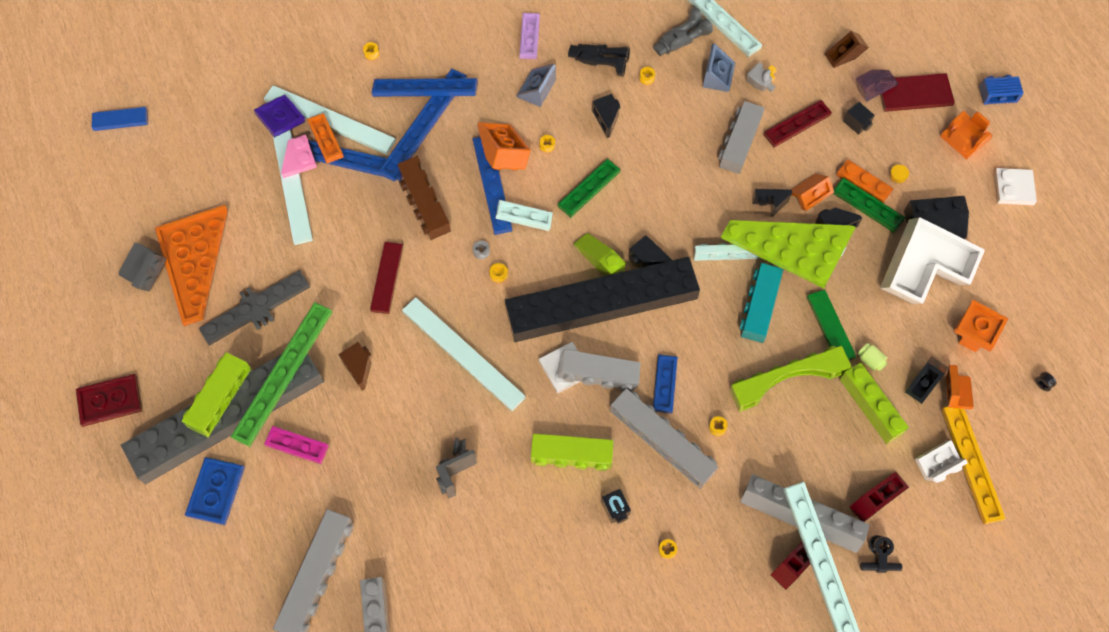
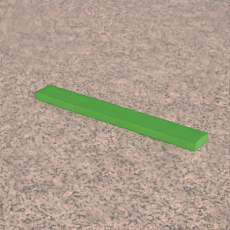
[231,302,333,448]

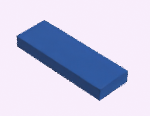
[92,107,148,131]
[653,354,678,414]

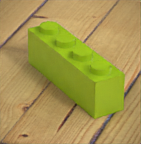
[182,352,251,437]
[840,363,909,445]
[531,434,614,471]

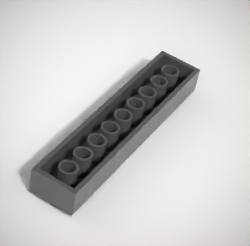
[121,354,324,484]

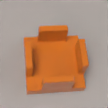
[940,111,993,159]
[954,300,1009,352]

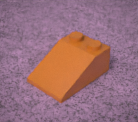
[477,122,531,170]

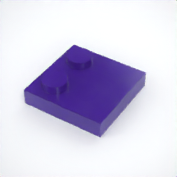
[254,94,305,138]

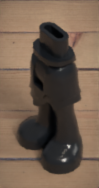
[568,44,630,77]

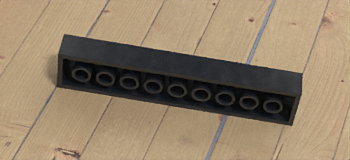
[504,257,700,343]

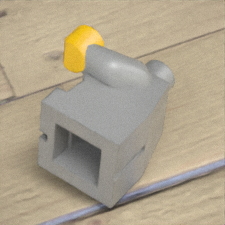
[746,62,776,92]

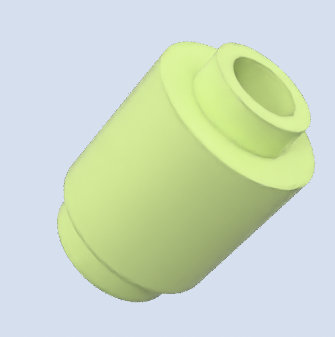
[858,343,888,371]

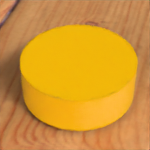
[889,165,909,183]
[489,263,508,283]

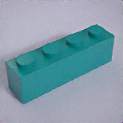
[739,263,784,343]

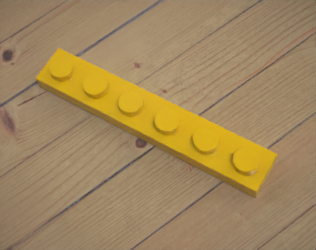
[942,407,1006,525]

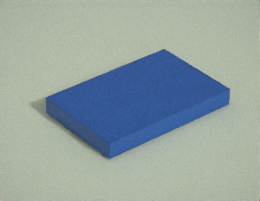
[185,457,245,526]

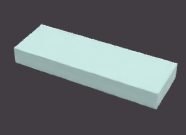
[495,200,553,231]

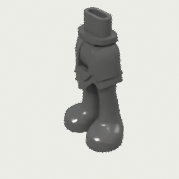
[653,7,713,56]

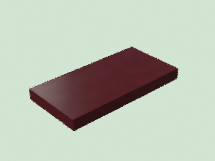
[877,73,955,112]

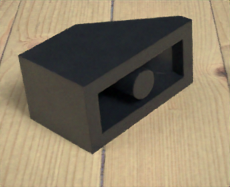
[592,94,621,138]
[815,208,862,227]
[629,235,672,268]
[905,356,948,404]

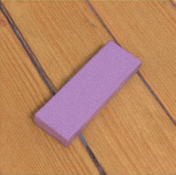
[520,13,540,59]

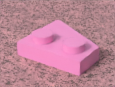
[281,135,317,178]

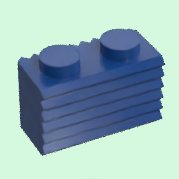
[979,75,1024,105]

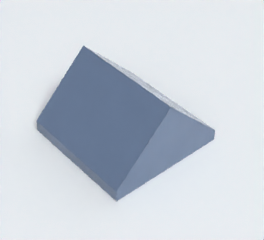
[703,43,735,92]
[516,64,556,107]

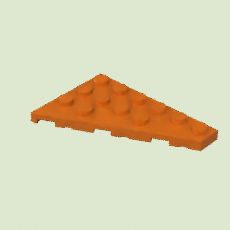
[155,205,228,326]

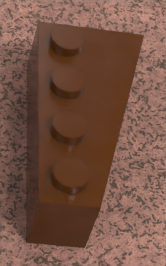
[397,155,451,240]

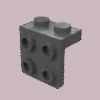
[119,243,167,292]
[436,449,477,499]

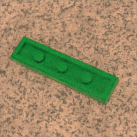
[558,158,621,218]
[833,178,905,233]
[806,290,857,361]

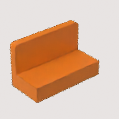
[791,174,834,211]
[946,364,974,409]

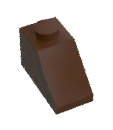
[824,31,869,68]
[338,342,372,391]

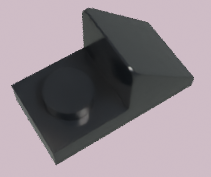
[752,189,792,217]

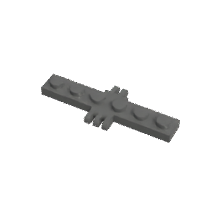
[199,270,310,346]

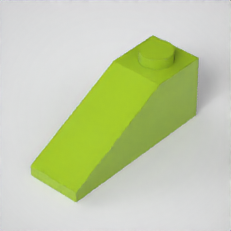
[573,233,626,276]

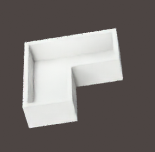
[880,217,985,304]

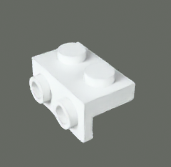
[915,440,968,483]

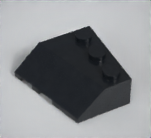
[904,196,969,239]

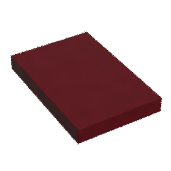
[76,374,142,427]

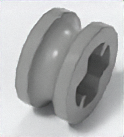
[473,241,490,259]

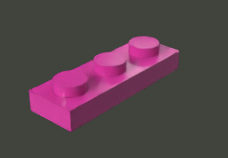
[264,426,329,465]

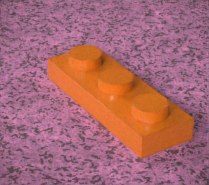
[307,113,344,164]
[837,160,894,203]

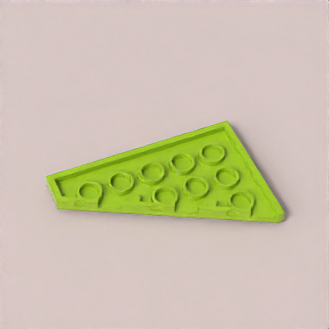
[721,220,856,289]

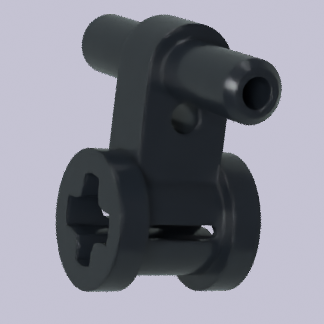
[860,535,903,573]

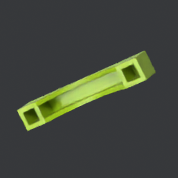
[730,346,852,412]

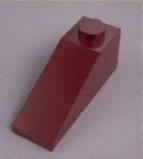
[849,471,909,522]
[770,541,828,590]

